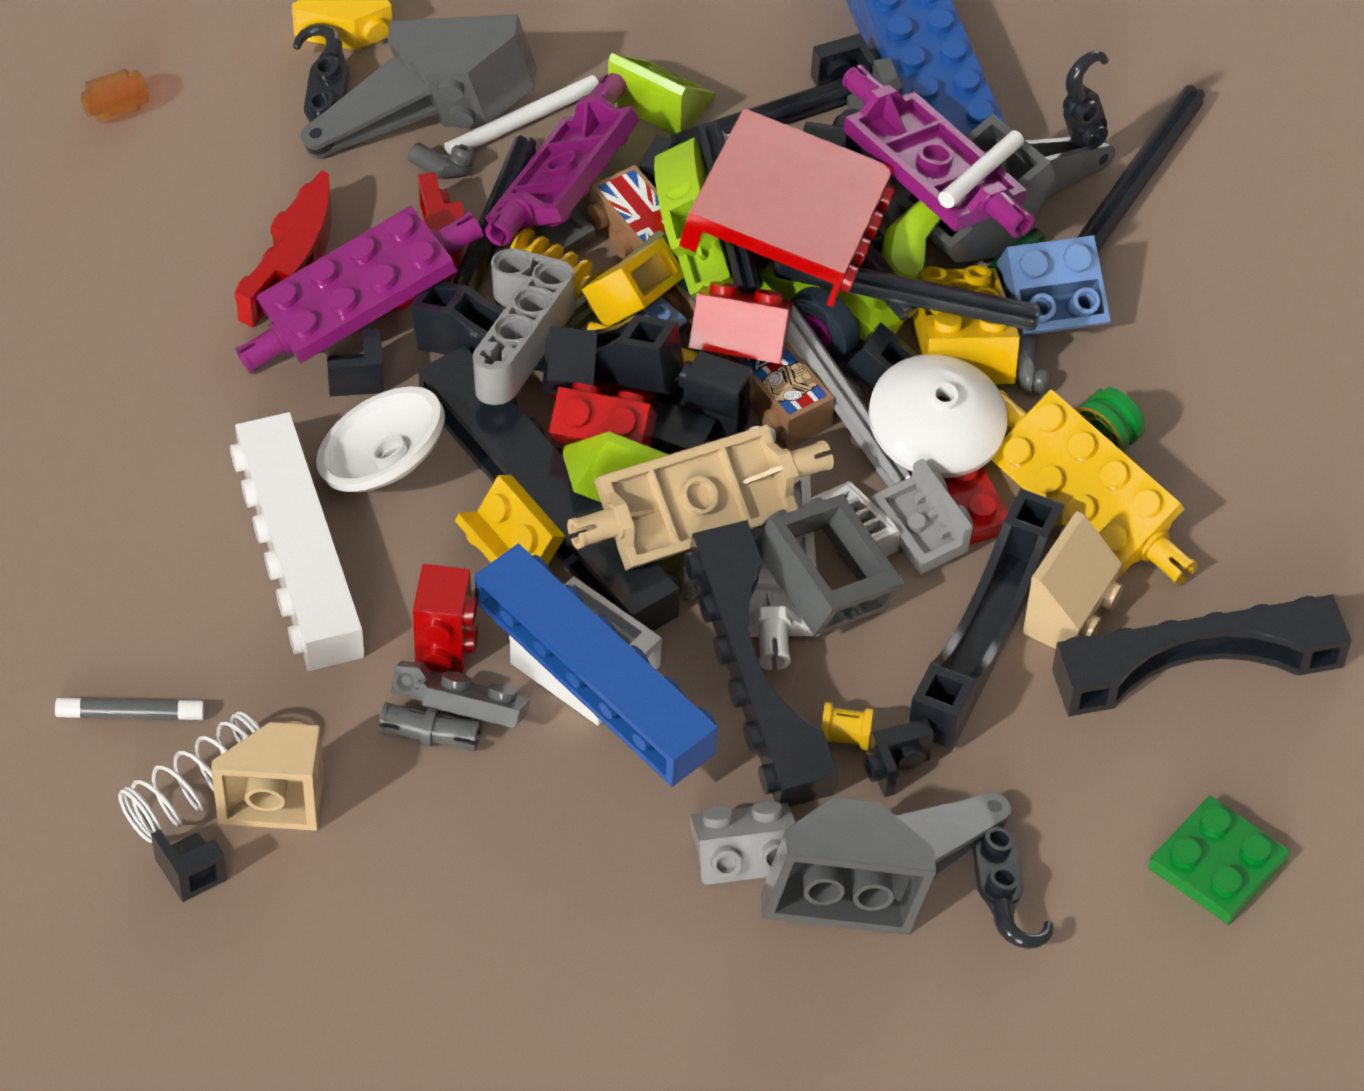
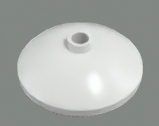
[868,354,1007,478]
[316,386,445,492]

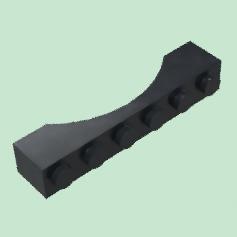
[409,281,684,394]
[909,488,1065,750]
[684,520,839,807]
[1052,594,1351,717]

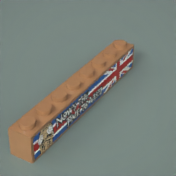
[587,165,834,449]

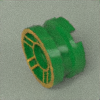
[1076,387,1145,453]

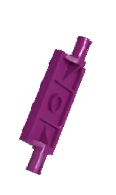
[842,65,1034,238]
[485,73,640,246]
[235,205,484,374]

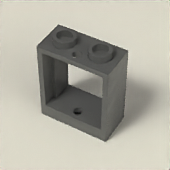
[755,494,904,636]

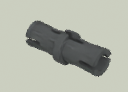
[379,702,482,752]

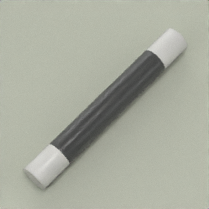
[55,698,205,720]

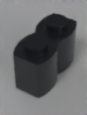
[678,351,753,441]

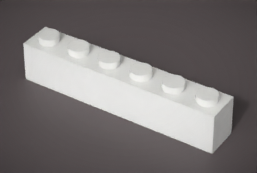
[230,412,364,671]

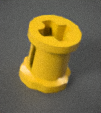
[821,702,874,751]

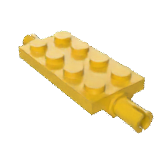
[991,389,1198,586]

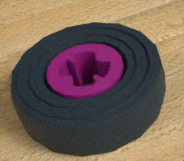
[790,286,860,364]

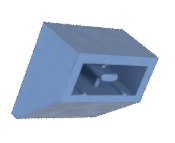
[997,235,1111,336]

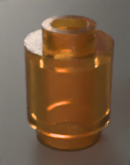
[80,69,149,123]

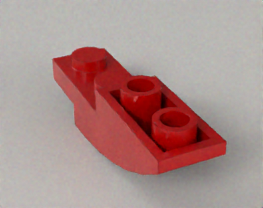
[234,170,332,328]

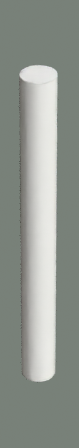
[444,75,599,155]

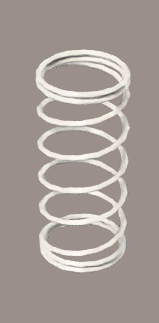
[118,711,260,843]

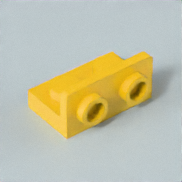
[455,475,565,565]

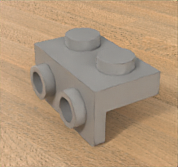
[871,459,973,575]
[690,800,796,885]

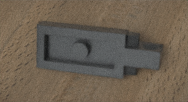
[391,661,531,728]

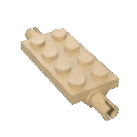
[567,424,834,571]

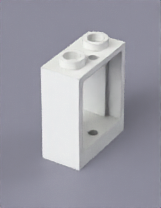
[509,576,662,726]

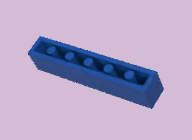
[475,543,718,787]

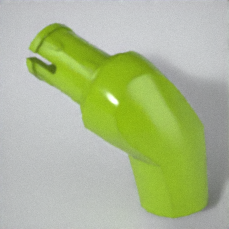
[881,200,940,279]

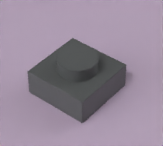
[533,209,595,255]

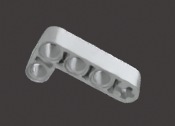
[473,248,575,405]

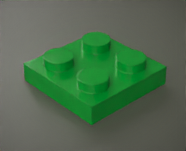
[1148,795,1290,925]

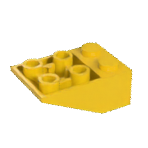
[912,265,1020,384]

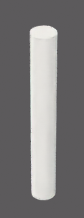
[938,130,1024,208]

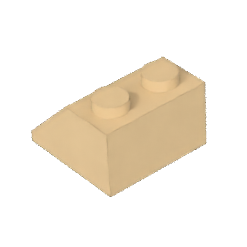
[1023,511,1124,649]
[211,721,324,831]

